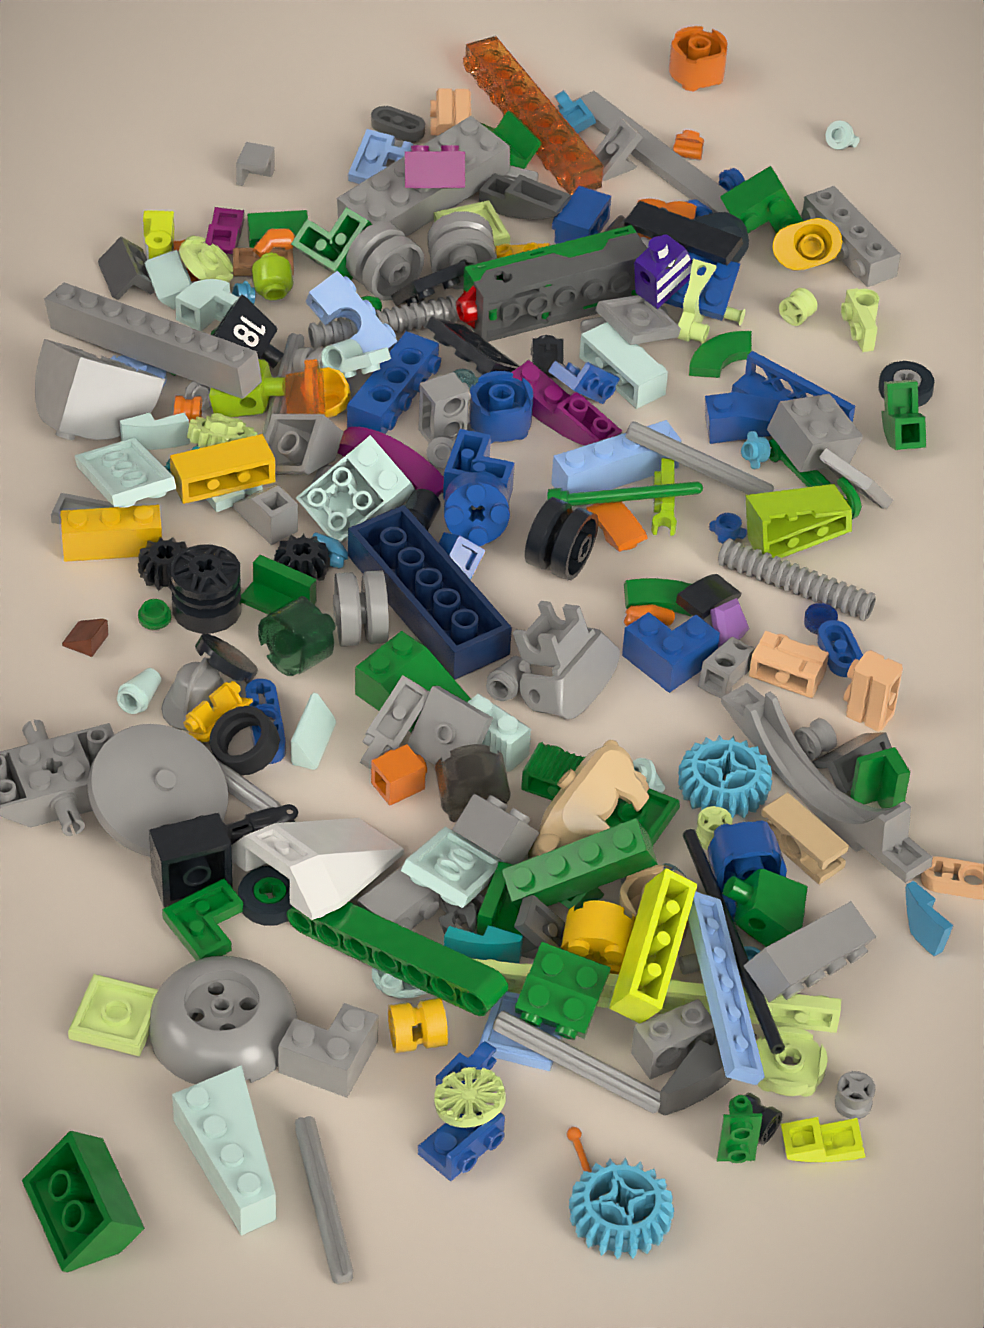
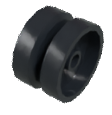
[524,497,599,580]

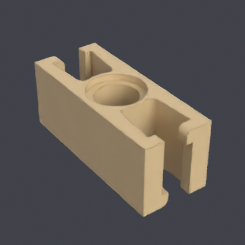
[761,792,849,885]

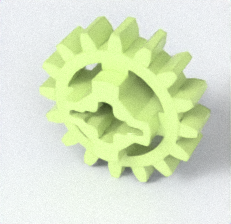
[187,413,258,448]

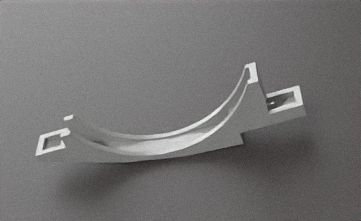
[721,683,933,883]

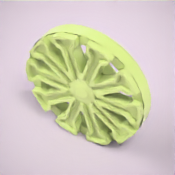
[434,1067,506,1128]

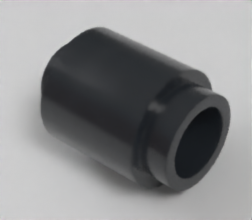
[405,489,441,531]

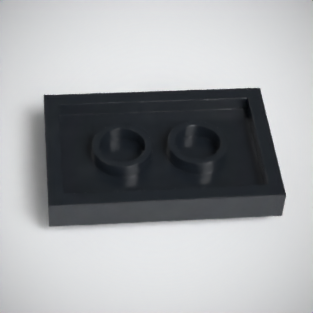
[425,316,520,375]

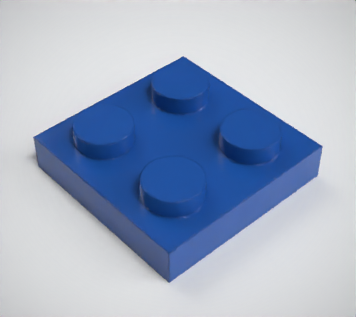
[665,252,741,321]

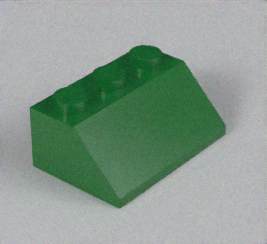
[22,1130,145,1273]

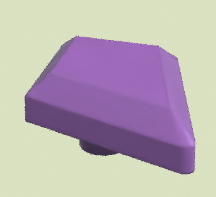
[710,598,750,648]

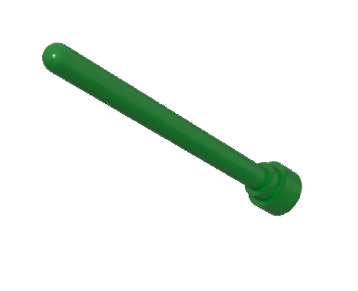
[547,481,703,506]

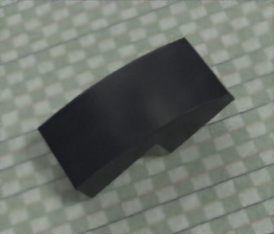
[676,574,742,620]

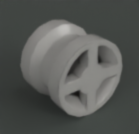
[794,718,837,760]
[835,1071,875,1119]

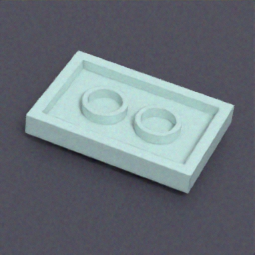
[401,826,506,908]

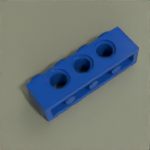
[347,331,441,434]

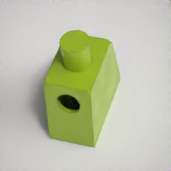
[209,359,287,417]

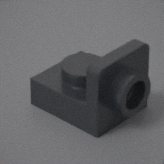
[531,335,564,378]

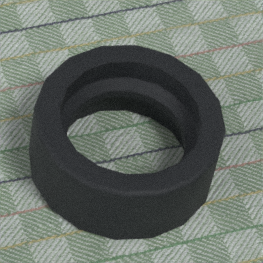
[209,706,280,775]

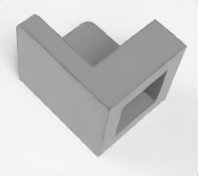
[236,142,275,186]

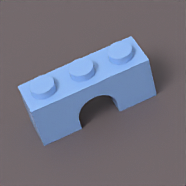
[306,270,397,353]

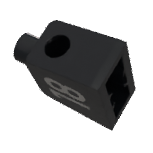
[213,294,284,369]

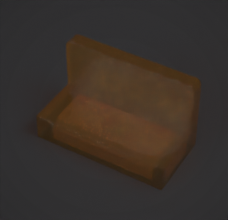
[285,359,326,416]

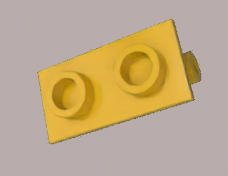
[183,681,253,742]

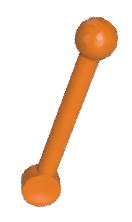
[567,1127,592,1172]

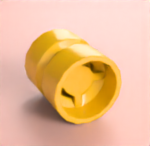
[388,998,448,1053]

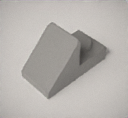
[585,118,643,181]

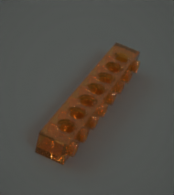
[463,36,603,196]

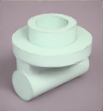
[826,120,860,150]
[633,758,665,793]

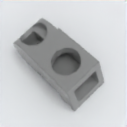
[698,637,756,698]

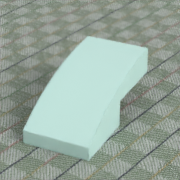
[120,412,190,450]

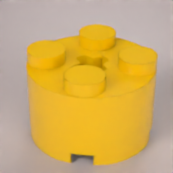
[561,901,636,974]

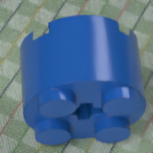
[469,371,533,444]
[444,471,510,547]
[707,820,787,903]

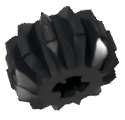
[274,533,330,581]
[138,536,188,591]

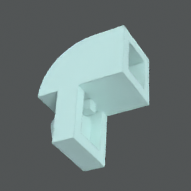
[175,279,239,331]

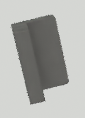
[98,236,154,300]
[812,732,892,793]

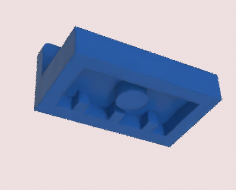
[548,361,620,404]
[418,1112,505,1182]

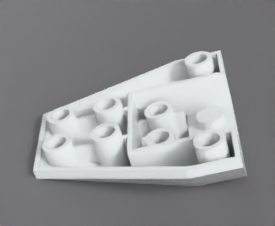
[231,818,404,920]

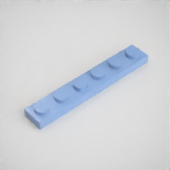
[688,892,765,1085]

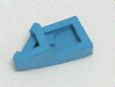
[905,881,954,956]

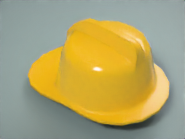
[772,218,842,270]

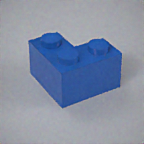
[443,429,515,507]
[622,612,720,693]

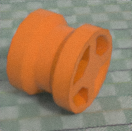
[174,395,202,423]

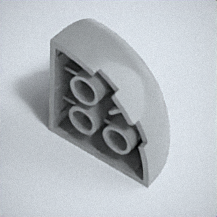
[35,339,165,440]

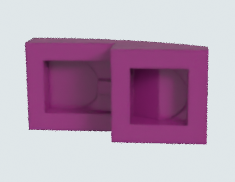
[205,207,245,254]

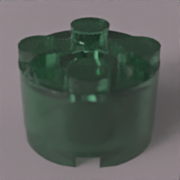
[258,596,336,676]

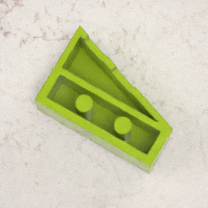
[745,484,852,558]

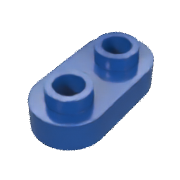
[817,620,863,677]

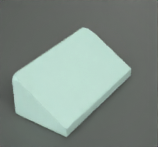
[144,250,192,310]
[291,693,336,770]

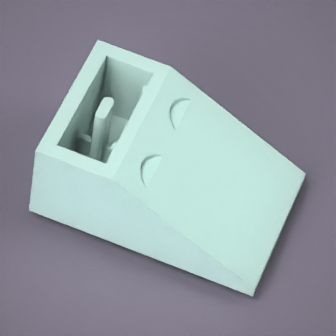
[296,435,415,543]

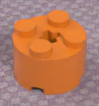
[669,26,728,91]

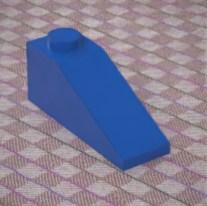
[705,392,780,444]

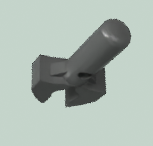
[438,894,478,934]

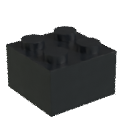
[149,812,233,907]

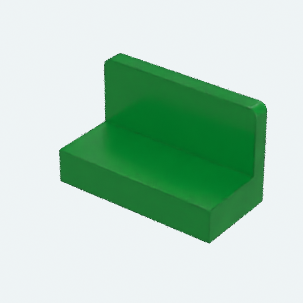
[481,111,542,169]
[241,555,317,626]
[850,747,911,809]
[477,861,523,936]

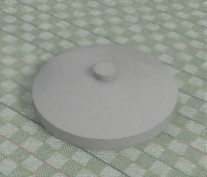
[88,724,228,857]

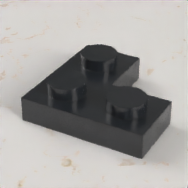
[391,261,466,307]

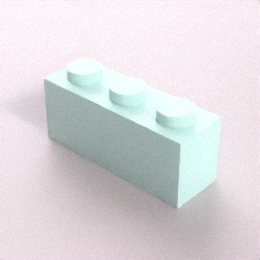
[579,322,668,409]

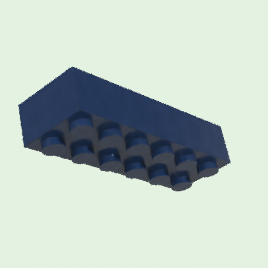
[348,505,512,680]

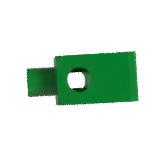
[723,869,808,947]

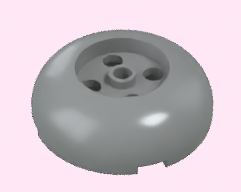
[149,956,297,1084]

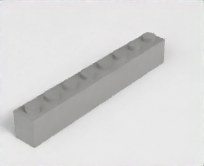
[44,282,262,399]

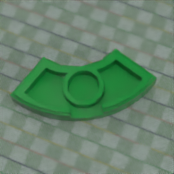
[689,331,752,378]

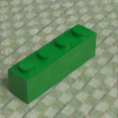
[502,818,658,910]

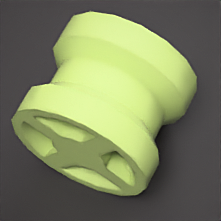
[779,288,818,326]
[696,806,733,850]

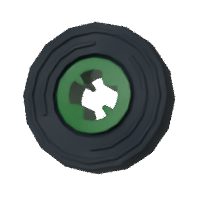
[238,866,292,926]

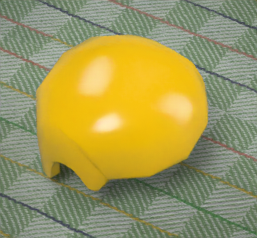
[301,367,351,418]

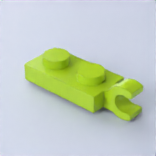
[651,458,677,536]

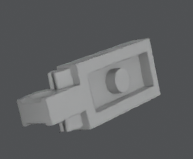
[360,675,430,769]

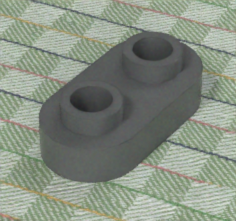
[371,106,425,143]

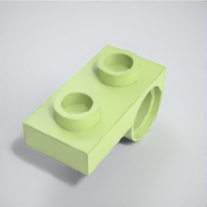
[841,288,879,352]

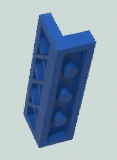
[732,351,855,422]

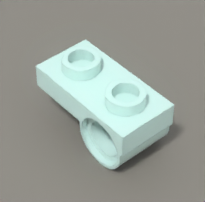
[321,339,391,378]

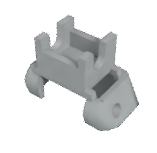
[513,601,620,719]

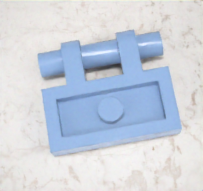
[348,129,414,184]

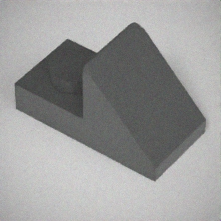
[514,895,565,959]

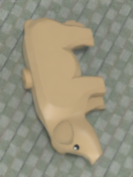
[528,740,649,859]

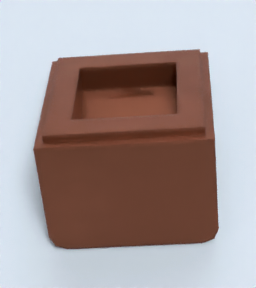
[62,618,109,657]

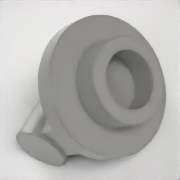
[185,381,212,410]
[427,436,455,469]

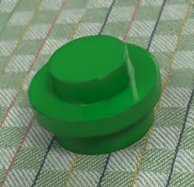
[138,599,172,630]

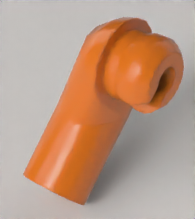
[252,229,295,258]
[624,604,675,626]

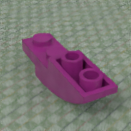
[511,360,622,446]

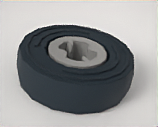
[878,361,934,407]

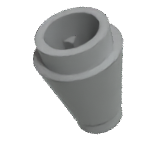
[486,656,524,701]

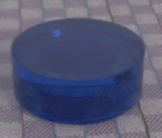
[804,603,838,635]

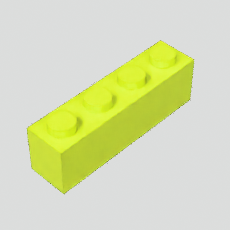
[609,868,698,1024]

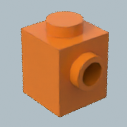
[371,744,428,806]

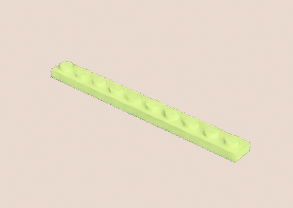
[474,959,841,1033]

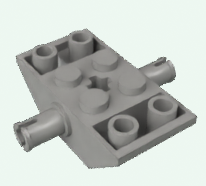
[0,720,114,836]

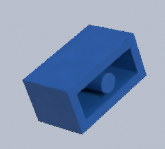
[552,186,611,244]

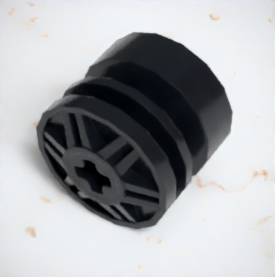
[171,544,241,634]

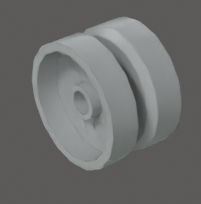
[427,211,497,289]
[346,221,424,301]
[333,570,389,646]

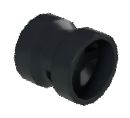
[744,1093,783,1145]

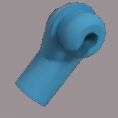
[312,532,349,569]

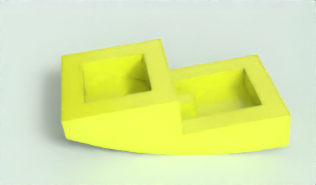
[781,1117,866,1162]

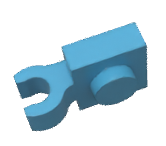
[554,90,596,137]

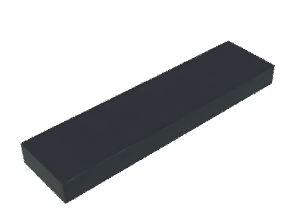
[624,201,743,266]

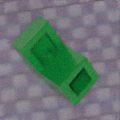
[881,380,926,450]

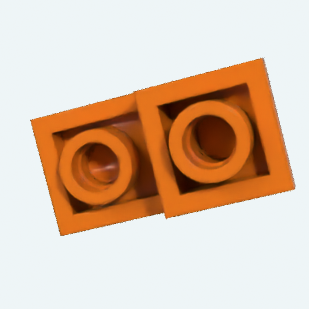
[586,501,648,552]

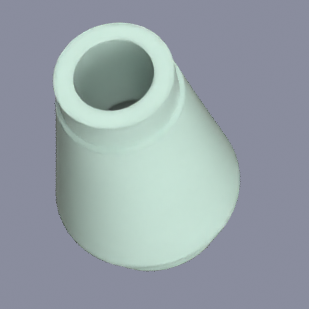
[117,668,161,714]

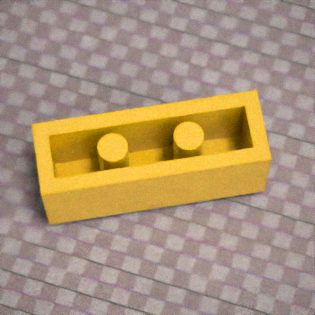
[170,434,276,504]
[60,504,162,562]

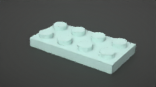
[75,438,176,508]

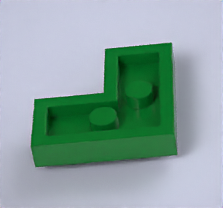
[162,879,243,961]

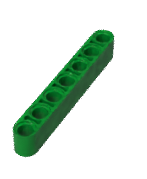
[287,902,509,1017]

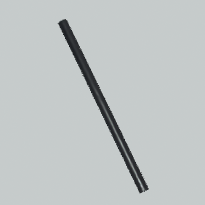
[682,829,785,1054]

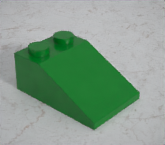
[355,631,471,734]

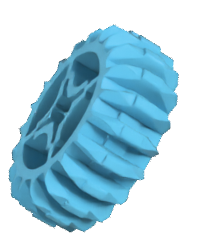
[678,735,772,819]
[569,1158,674,1259]

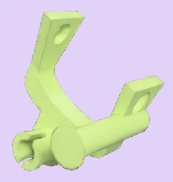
[677,259,746,344]

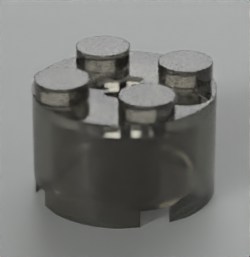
[435,744,511,822]

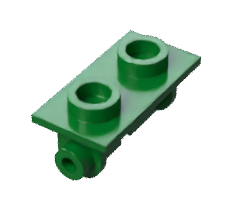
[717,1095,762,1163]

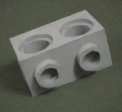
[419,372,471,443]
[631,999,716,1080]

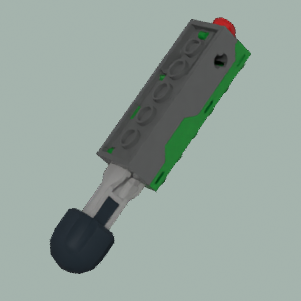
[456,212,749,342]

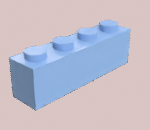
[551,420,681,493]

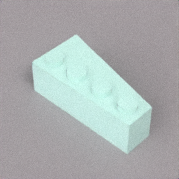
[172,1066,276,1235]

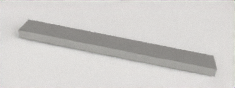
[572,91,729,213]

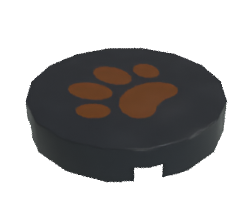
[195,633,258,683]

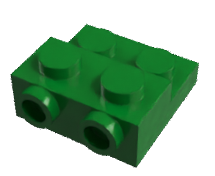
[515,941,611,1041]

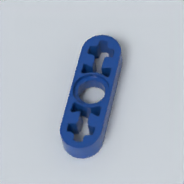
[245,678,286,764]

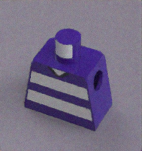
[634,234,698,310]

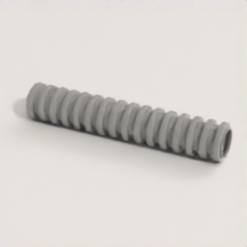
[308,295,458,350]
[718,538,876,621]

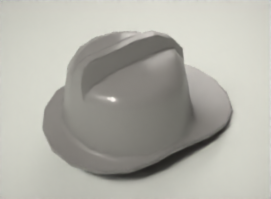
[161,657,225,731]

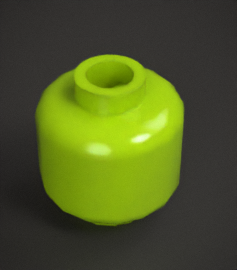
[252,253,293,300]

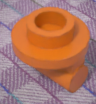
[673,130,704,160]

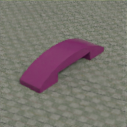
[337,427,444,497]

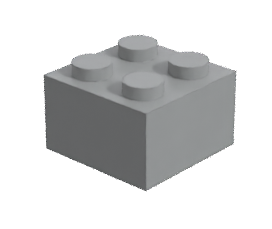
[767,394,863,472]

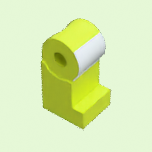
[143,210,175,260]

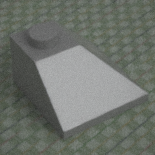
[265,414,343,475]

